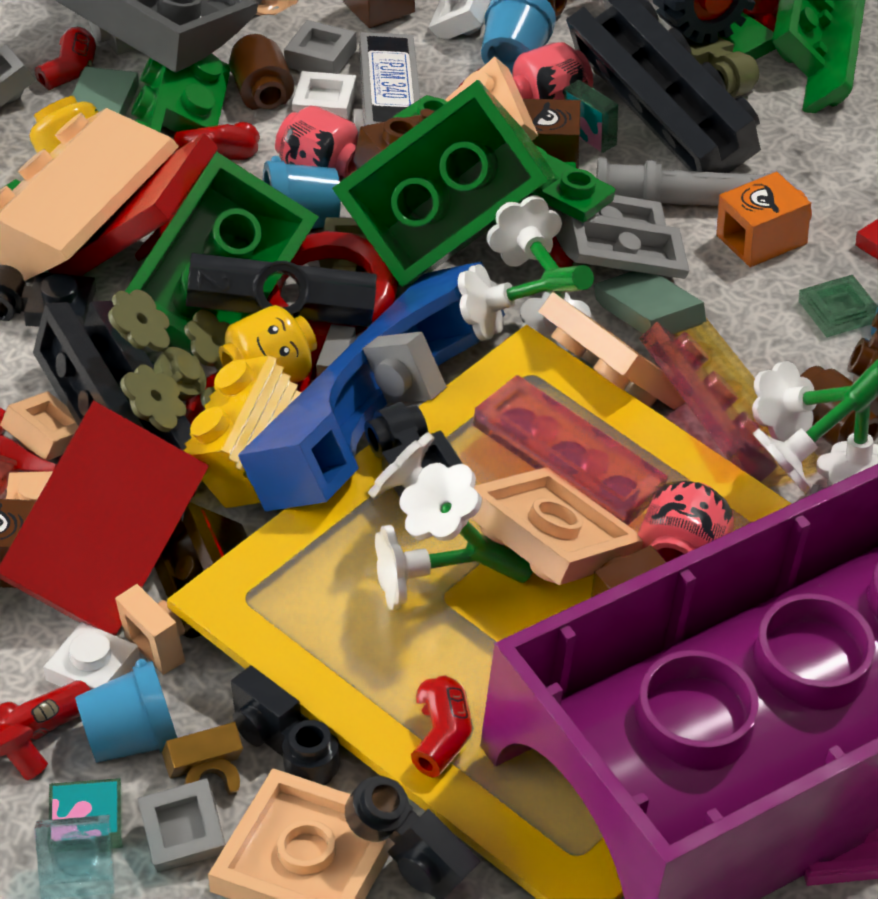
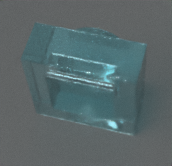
[34,815,115,899]

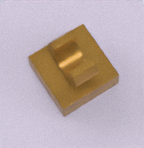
[162,722,243,795]

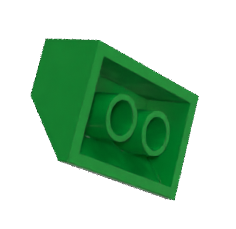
[332,80,559,287]
[125,152,319,356]

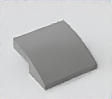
[548,195,690,279]

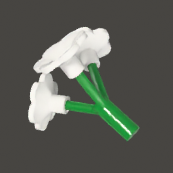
[458,195,594,352]
[752,359,878,494]
[368,432,533,610]

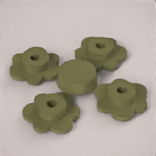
[108,289,230,432]

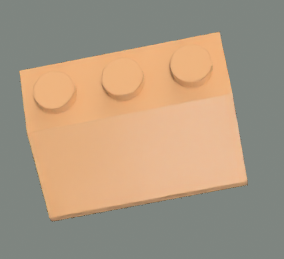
[0,108,179,281]

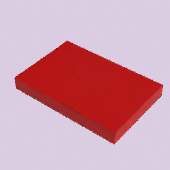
[48,133,219,276]
[0,400,209,636]

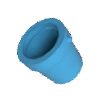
[481,0,556,74]
[262,156,341,229]
[75,659,177,763]

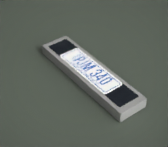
[359,32,420,126]

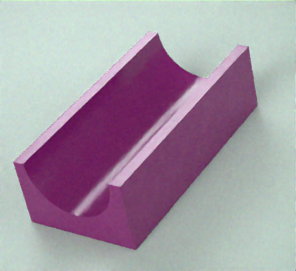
[480,464,878,899]

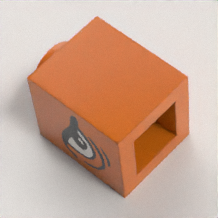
[716,171,812,267]

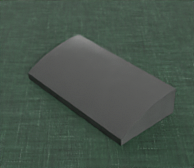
[55,0,258,73]

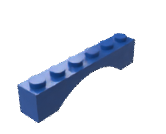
[238,261,505,512]

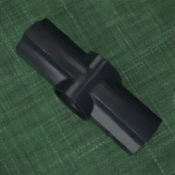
[186,253,377,328]

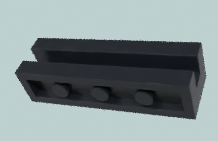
[566,0,761,173]
[33,301,197,497]

